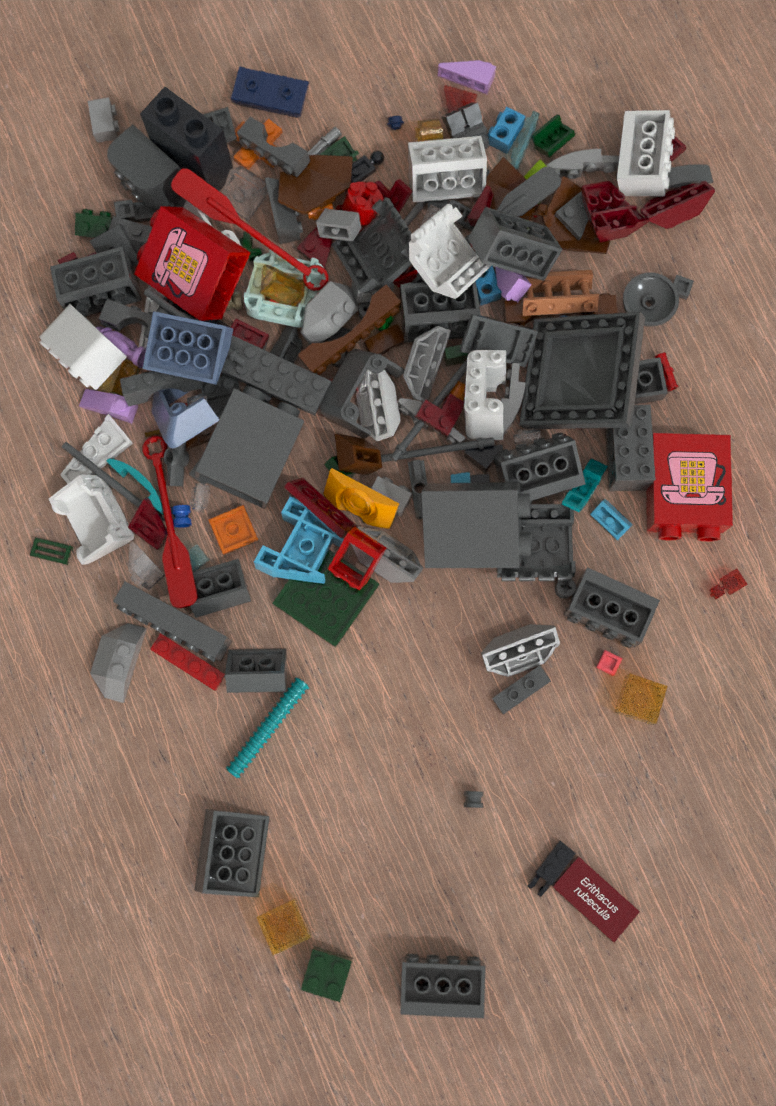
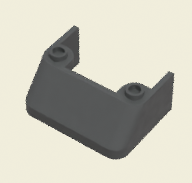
[319,349,405,439]

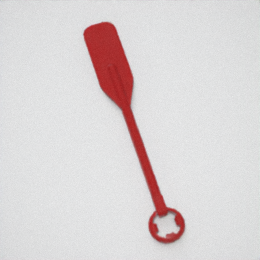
[171,169,329,291]
[142,436,197,609]

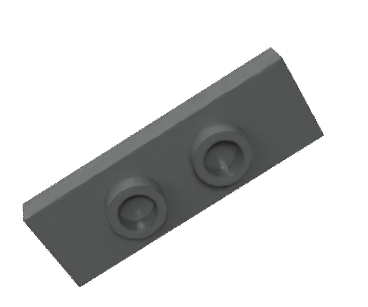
[492,665,551,714]

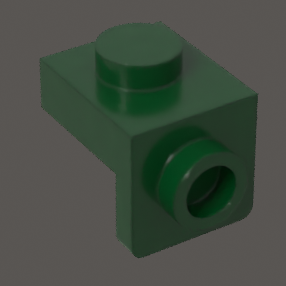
[240,231,263,261]

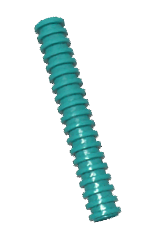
[226,677,309,778]

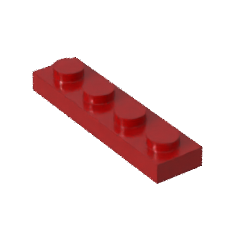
[150,633,225,691]

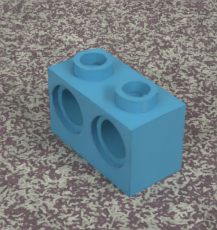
[487,107,526,154]
[476,266,502,306]

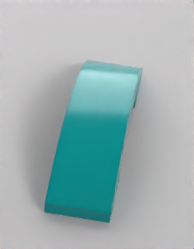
[106,458,164,515]
[561,458,608,512]

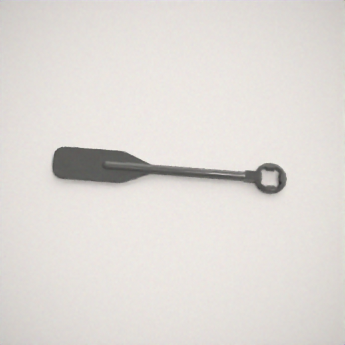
[409,166,561,273]

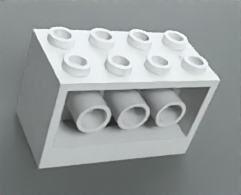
[617,110,675,196]
[408,136,487,202]

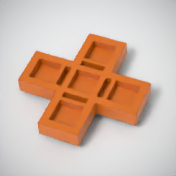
[233,119,283,171]

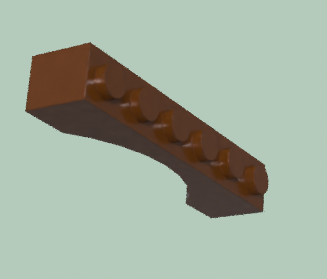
[298,284,401,375]
[503,293,618,326]

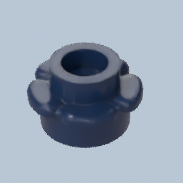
[387,116,404,130]

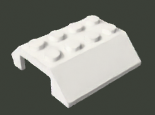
[409,204,491,299]

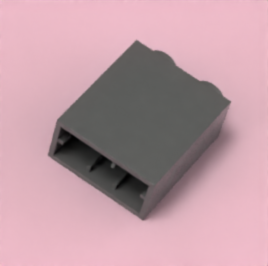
[195,386,304,509]
[422,482,532,568]

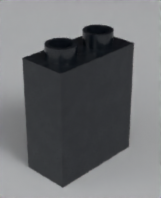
[140,87,235,191]

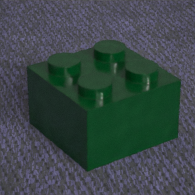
[301,946,353,1002]

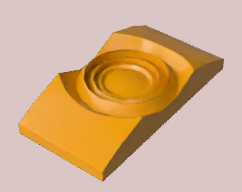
[323,468,400,529]

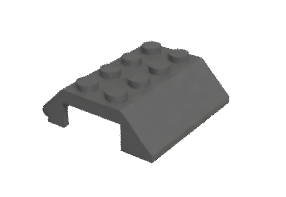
[332,198,412,292]
[496,504,576,581]

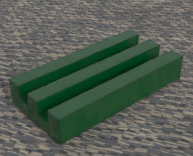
[30,537,73,565]

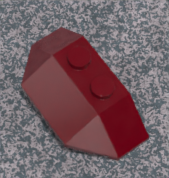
[640,181,715,229]

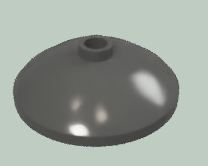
[623,273,679,327]

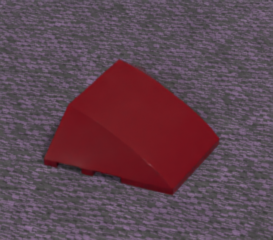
[581,181,649,243]

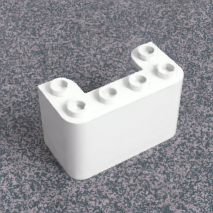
[39,304,127,390]
[464,350,506,440]

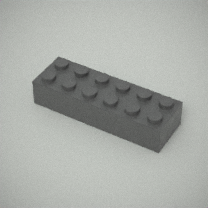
[113,581,232,662]

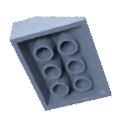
[143,311,233,384]

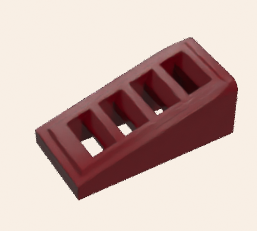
[467,185,494,227]

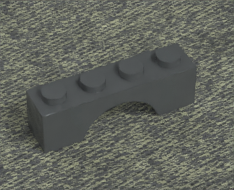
[237,117,310,177]
[99,299,153,332]
[120,371,203,406]

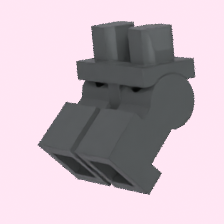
[441,102,489,149]

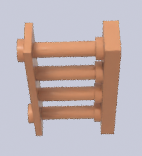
[522,270,599,316]

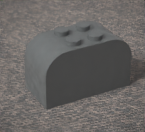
[107,124,181,209]

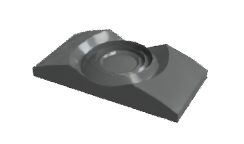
[459,314,538,367]

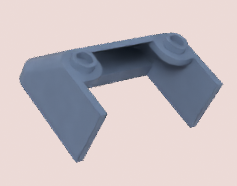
[151,388,219,448]

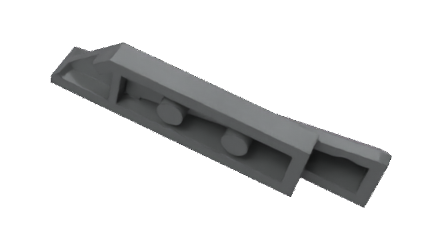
[249,325,303,404]

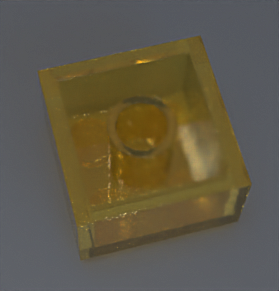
[257,898,312,955]

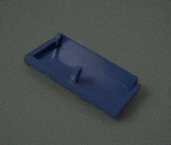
[231,66,309,118]

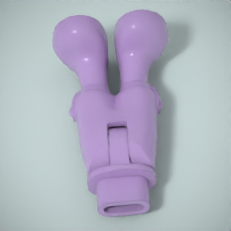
[96,326,147,368]

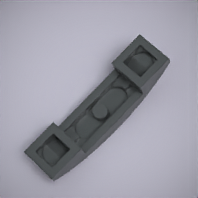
[668,164,713,188]
[114,196,186,222]

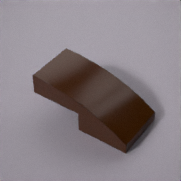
[363,324,404,355]

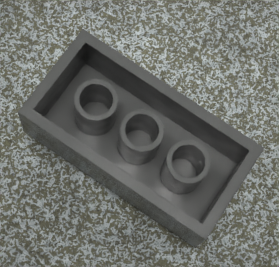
[635,358,668,404]

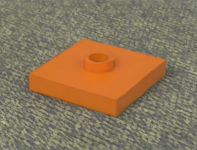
[208,505,258,555]

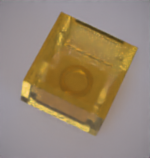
[614,674,668,725]

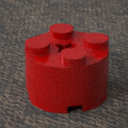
[342,182,383,225]

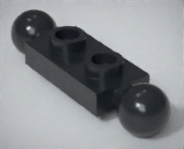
[346,150,385,191]

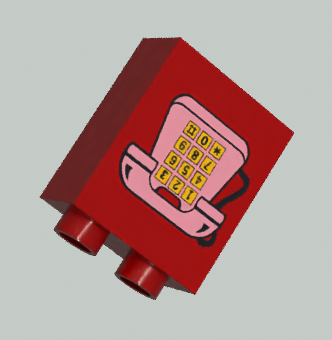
[134,206,251,321]
[646,433,733,542]

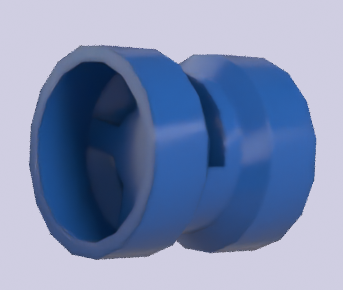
[171,505,192,528]

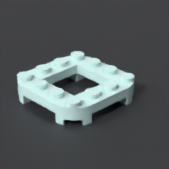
[244,250,325,327]

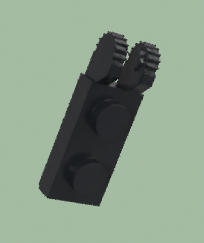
[527,840,576,897]

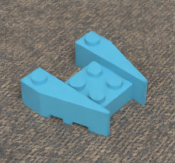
[254,496,344,584]

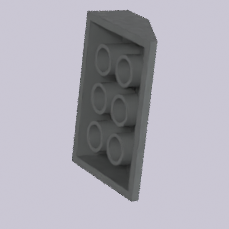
[194,809,270,897]

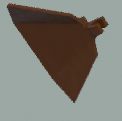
[278,155,353,214]
[486,157,548,221]
[543,176,611,254]

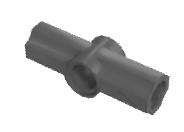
[164,442,189,487]
[408,460,427,519]

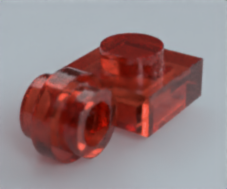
[709,568,748,600]

